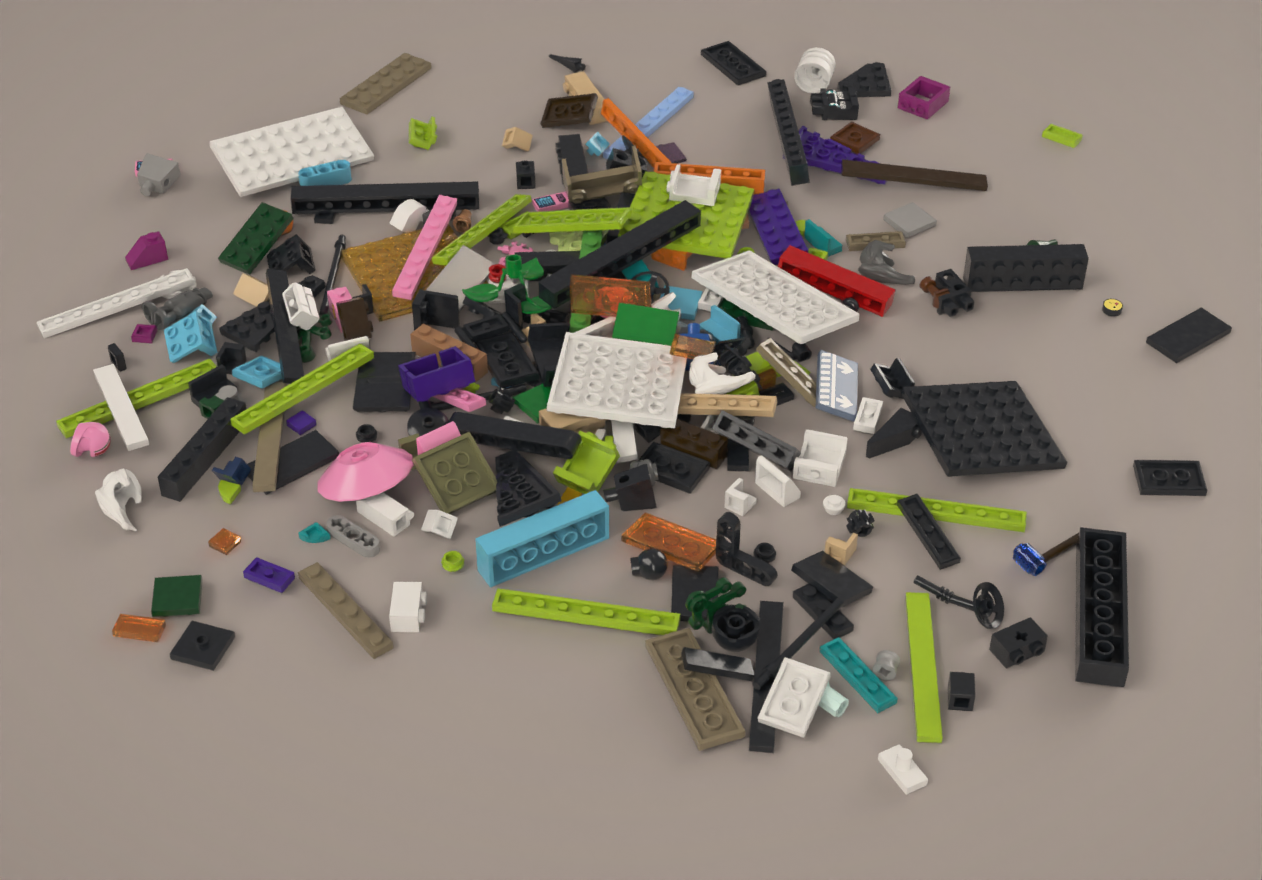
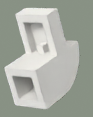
[390,199,429,234]

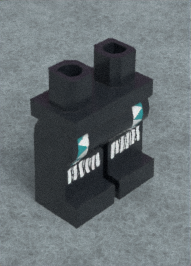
[810,87,859,120]

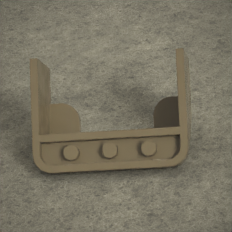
[562,145,642,203]

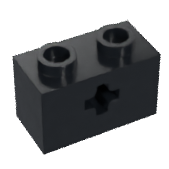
[989,617,1048,668]

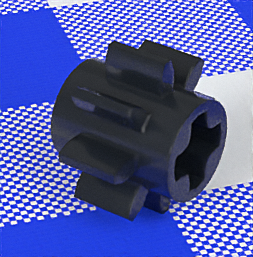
[488,388,515,414]
[846,509,875,537]

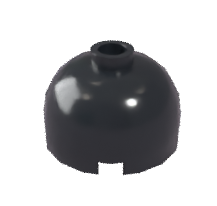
[712,605,759,652]

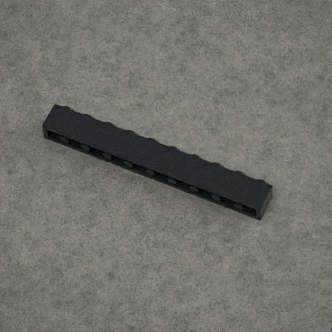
[767,79,810,186]
[291,181,479,214]
[538,200,701,309]

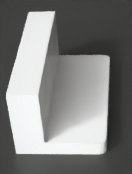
[325,336,370,361]

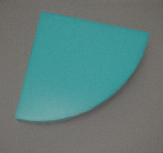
[298,522,331,543]

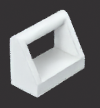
[755,456,801,507]

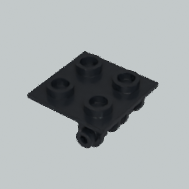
[719,344,763,390]

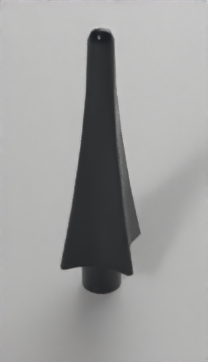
[549,54,586,73]

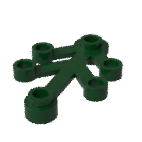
[296,310,333,363]
[685,577,747,634]

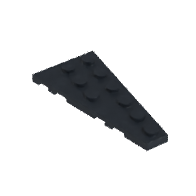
[219,275,326,352]
[495,450,562,527]

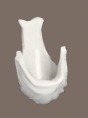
[689,353,756,394]
[95,468,142,532]

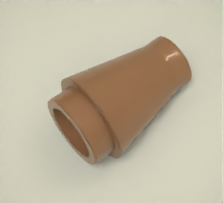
[453,209,472,233]

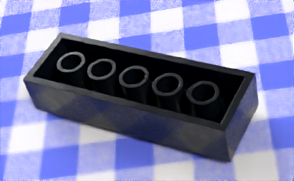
[963,244,1089,292]

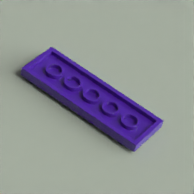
[748,188,808,265]

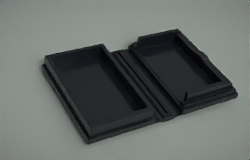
[353,352,416,412]

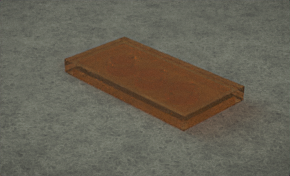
[570,274,651,317]
[621,512,716,571]

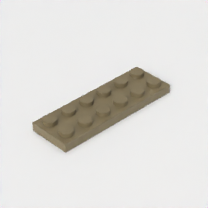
[340,53,432,115]
[645,628,745,751]

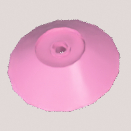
[317,442,414,502]

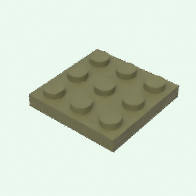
[412,432,497,514]

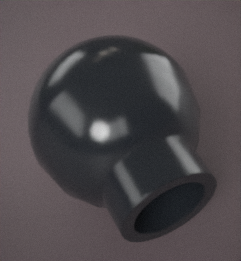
[630,548,668,580]

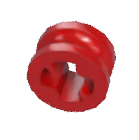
[489,264,506,283]

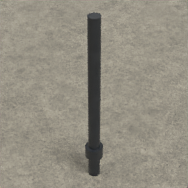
[753,597,844,690]

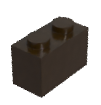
[336,297,373,341]

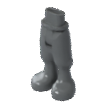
[142,287,213,330]

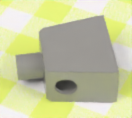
[137,153,181,196]

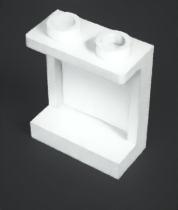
[667,164,721,206]
[793,430,848,487]

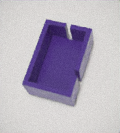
[398,346,475,402]

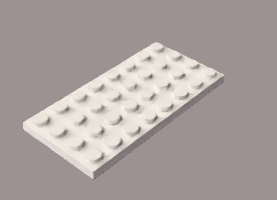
[210,107,374,197]
[691,250,860,344]

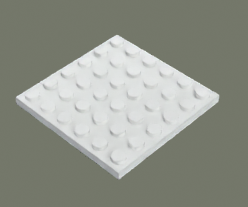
[547,332,689,428]

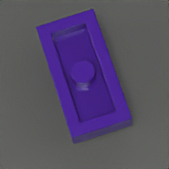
[243,557,295,593]

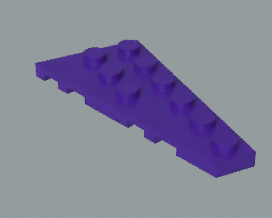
[783,126,887,184]

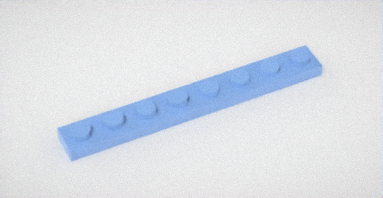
[603,87,694,159]

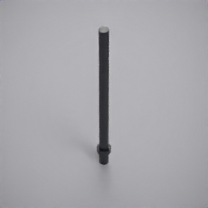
[319,235,346,315]

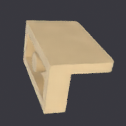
[233,273,269,307]

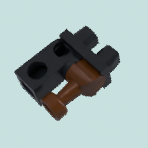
[919,269,975,317]

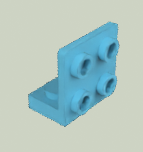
[164,311,218,363]

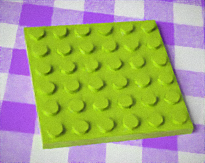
[618,171,754,259]

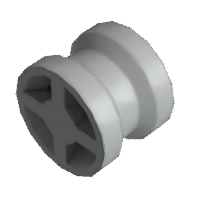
[873,650,900,681]

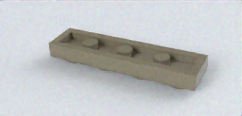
[756,338,816,407]

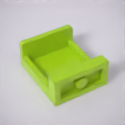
[553,431,620,494]

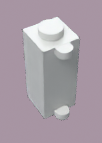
[356,492,414,537]

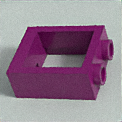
[898,75,950,120]

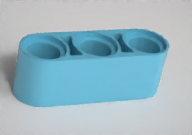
[298,160,352,186]

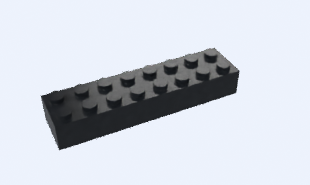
[1075,527,1129,688]

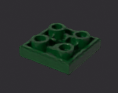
[151,575,203,617]

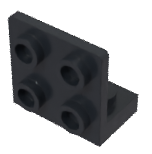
[266,234,316,274]
[412,289,460,331]

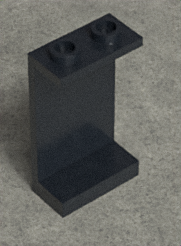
[528,322,570,387]

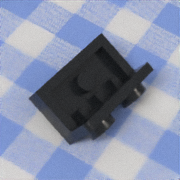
[870,358,915,399]

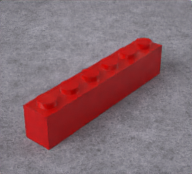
[778,245,896,317]

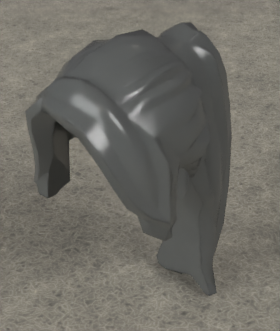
[858,240,915,285]

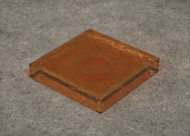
[670,334,715,359]

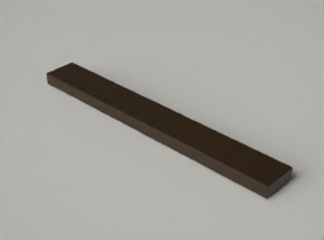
[841,159,988,191]

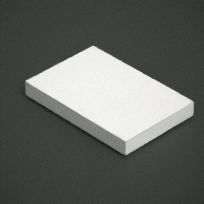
[758,657,831,738]

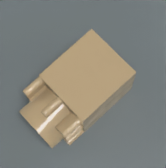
[539,408,606,434]

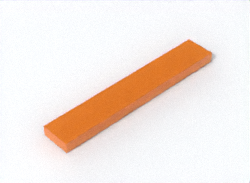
[601,98,671,168]

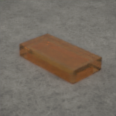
[112,614,166,642]

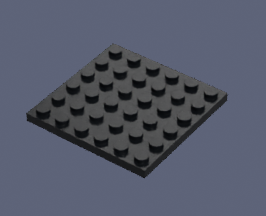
[901,381,1067,477]

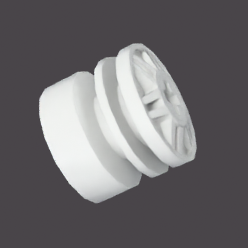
[795,47,836,93]

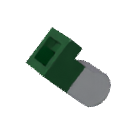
[199,385,239,419]

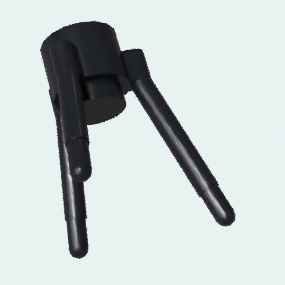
[767,338,812,362]

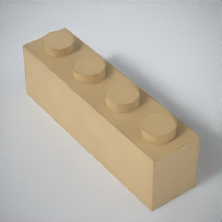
[563,71,607,125]

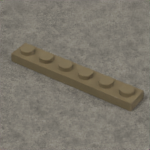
[298,562,394,659]

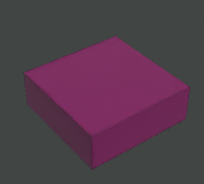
[131,324,158,344]

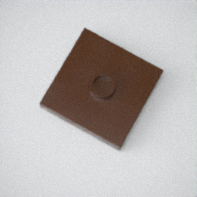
[830,122,880,154]

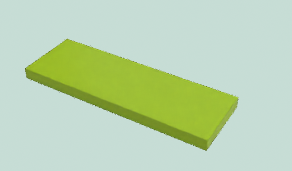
[513,207,632,234]

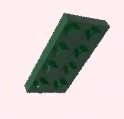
[218,202,294,275]

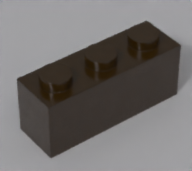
[660,419,728,469]

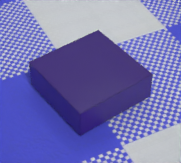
[286,410,317,435]

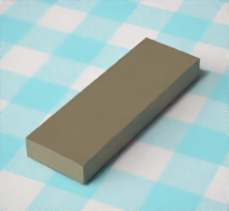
[846,231,906,251]

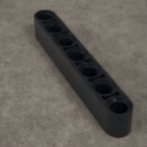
[447,412,582,459]

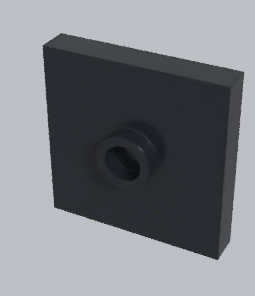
[170,621,235,671]

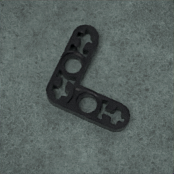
[716,512,778,586]

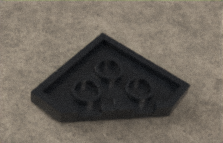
[838,62,892,97]

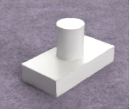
[878,744,928,795]

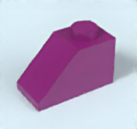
[125,231,168,270]

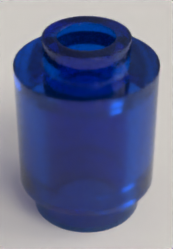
[1013,543,1047,576]

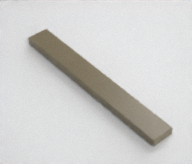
[252,381,287,492]

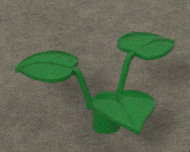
[462,254,552,314]

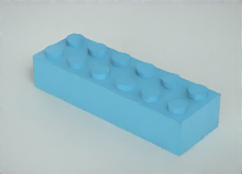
[475,490,609,588]

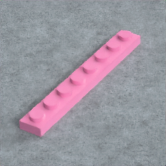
[392,195,457,300]

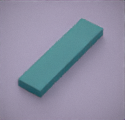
[819,637,898,714]

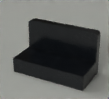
[504,283,526,330]
[188,365,237,408]

